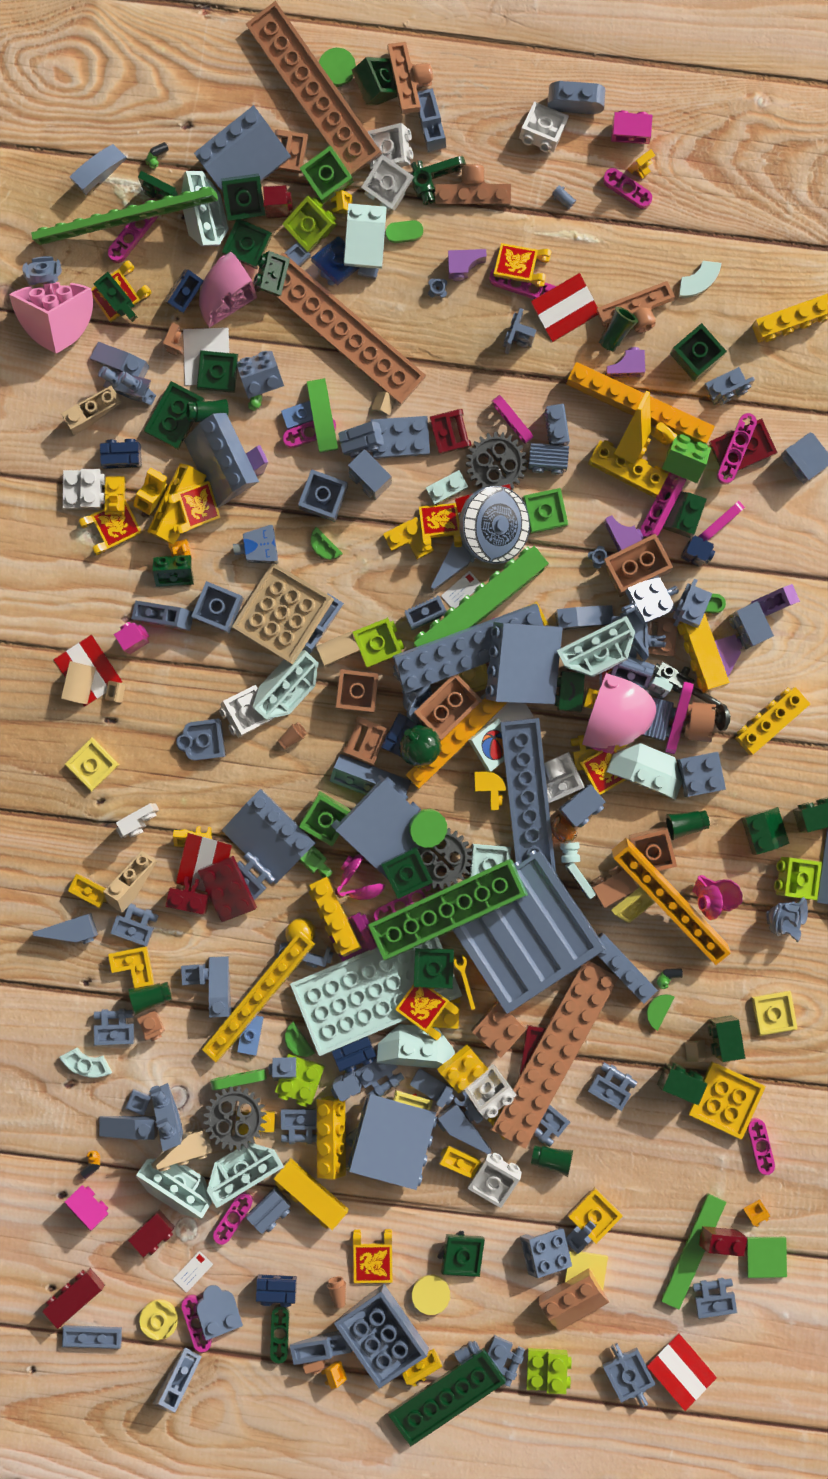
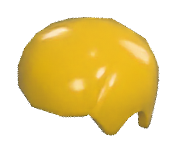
[285,918,316,943]

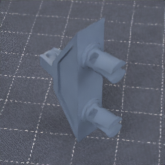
[98,366,156,405]
[610,612,666,662]
[149,1083,183,1151]

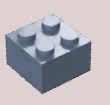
[348,449,392,499]
[298,469,348,522]
[191,581,244,633]
[729,601,774,649]
[677,752,726,797]
[558,784,606,828]

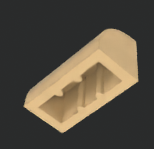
[316,631,360,667]
[61,661,96,704]

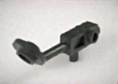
[653,662,731,731]

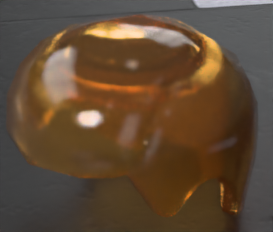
[551,814,577,843]

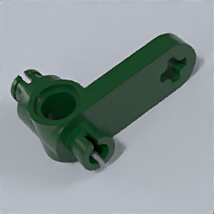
[410,156,466,205]

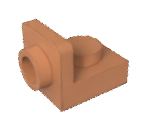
[163,323,184,356]
[137,1009,165,1042]

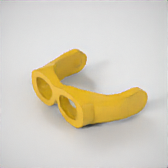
[649,422,677,445]

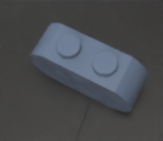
[548,81,606,115]

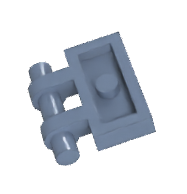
[237,852,275,900]
[110,903,159,946]
[94,1008,134,1045]
[355,1057,405,1097]
[587,1062,637,1111]
[534,1105,570,1147]
[281,1109,317,1144]
[693,1277,737,1319]
[487,1335,525,1387]

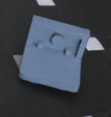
[237,351,284,398]
[781,432,828,484]

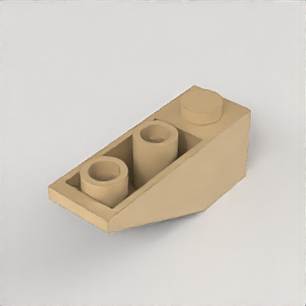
[61,385,121,436]
[104,851,157,913]
[151,1128,212,1171]

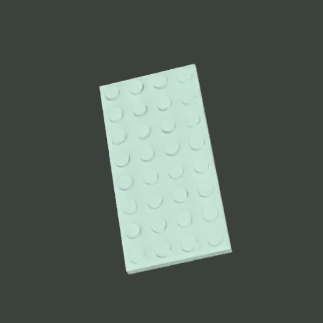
[290,937,462,1056]

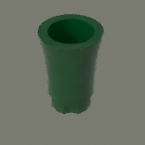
[599,307,638,352]
[186,399,229,423]
[666,810,710,840]
[129,982,172,1015]
[531,1145,573,1177]

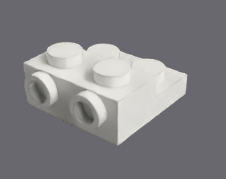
[519,102,569,153]
[367,123,413,170]
[361,154,414,211]
[63,469,105,510]
[219,685,274,738]
[116,803,159,838]
[464,1064,516,1120]
[468,1153,522,1208]

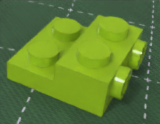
[282,196,337,252]
[352,618,404,668]
[774,856,822,900]
[275,1053,325,1107]
[526,1348,572,1394]

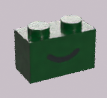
[554,671,585,713]

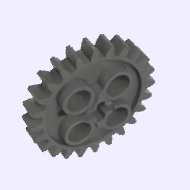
[466,432,528,490]
[417,828,473,890]
[203,1086,267,1151]

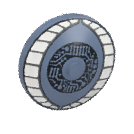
[459,486,530,563]

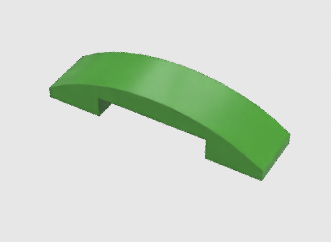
[307,378,338,453]

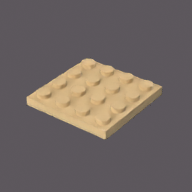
[232,562,334,664]

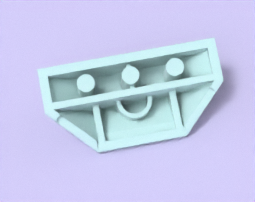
[181,171,229,246]
[557,616,635,677]
[253,650,318,720]
[606,743,682,800]
[377,1024,455,1068]
[207,1142,284,1208]
[136,1158,212,1219]

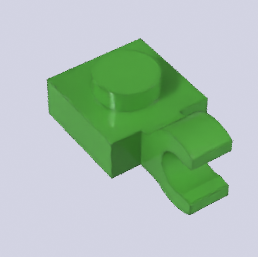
[299,846,333,878]

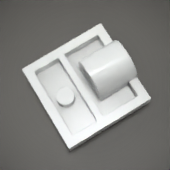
[544,752,584,803]

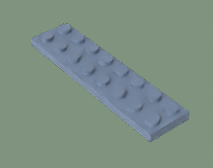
[393,604,543,693]
[501,718,556,871]

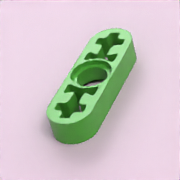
[210,1069,267,1090]

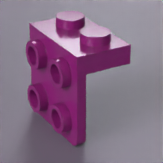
[327,912,377,962]

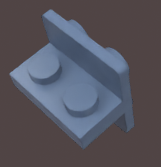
[503,308,536,354]
[673,579,712,628]

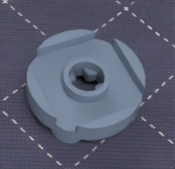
[22,256,62,285]

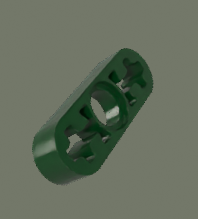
[270,1304,290,1364]

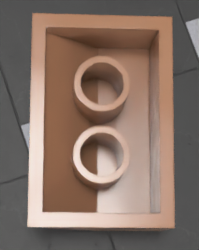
[604,534,673,597]
[414,674,482,741]
[539,1268,609,1331]

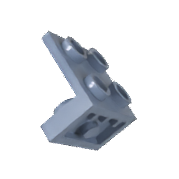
[704,367,755,405]
[520,1228,572,1278]

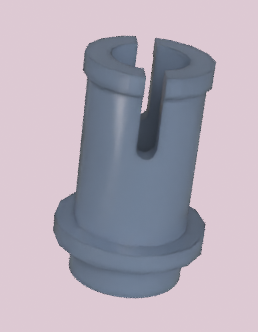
[552,185,577,210]
[454,1341,480,1363]

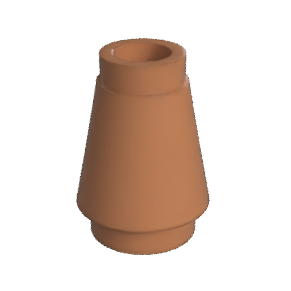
[278,722,307,749]
[327,1276,346,1308]

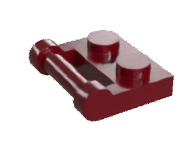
[430,409,472,455]

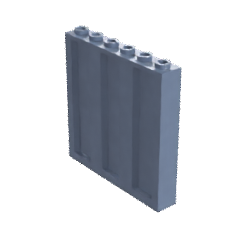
[453,850,606,1014]

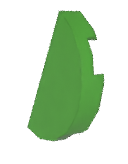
[311,527,343,560]
[646,994,675,1031]
[285,1021,315,1057]

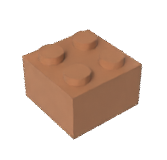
[336,669,379,713]
[629,826,677,871]
[590,866,638,908]
[471,1001,526,1058]

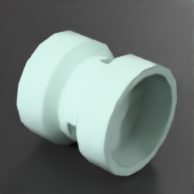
[560,842,581,863]

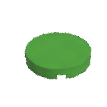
[319,47,356,87]
[409,809,447,848]

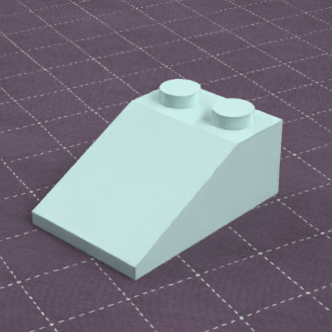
[344,203,386,269]

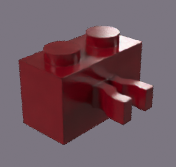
[165,876,209,915]

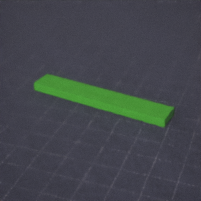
[661,1193,727,1309]

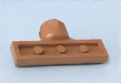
[387,42,433,114]
[435,164,511,204]
[597,281,675,333]

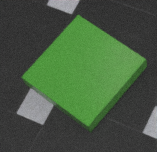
[523,488,568,534]
[746,1236,787,1278]

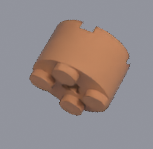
[684,702,716,743]

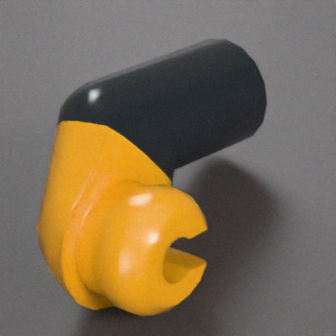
[80,1150,101,1179]

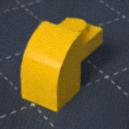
[133,468,168,515]
[474,772,506,810]

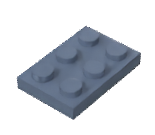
[370,416,430,459]

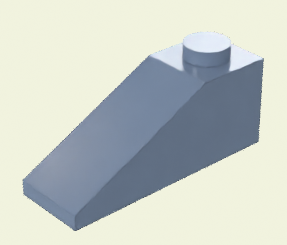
[90,342,149,378]
[430,542,476,591]
[131,600,193,631]
[555,605,613,630]
[32,913,98,944]
[209,956,231,1018]
[437,1103,491,1154]
[99,1116,158,1140]
[153,1348,202,1413]

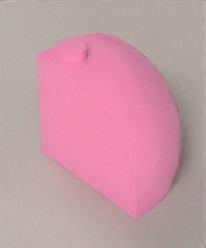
[199,252,257,328]
[9,282,93,353]
[582,673,656,748]

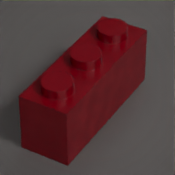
[42,1268,105,1329]

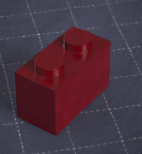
[263,185,293,219]
[128,1209,175,1258]
[699,1226,747,1257]

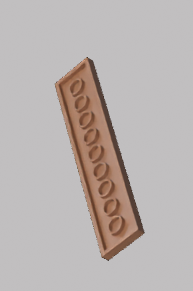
[246,1,382,176]
[273,252,426,405]
[491,961,619,1149]

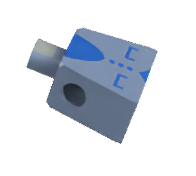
[233,525,279,564]

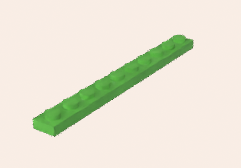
[31,187,218,245]

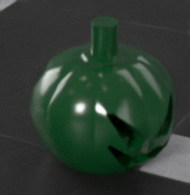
[399,725,442,768]

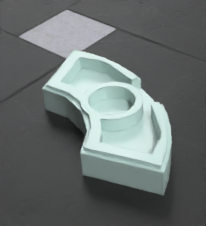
[679,261,722,298]
[59,1047,112,1078]

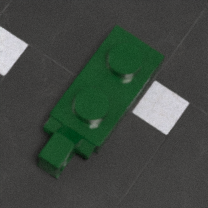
[93,271,138,322]

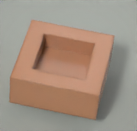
[303,1360,325,1374]

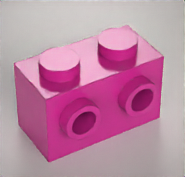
[611,110,653,144]
[114,622,150,654]
[64,1185,109,1232]

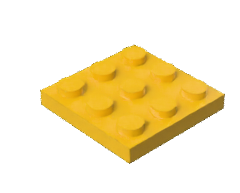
[688,1061,766,1139]

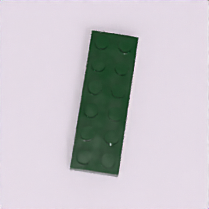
[388,1348,506,1447]

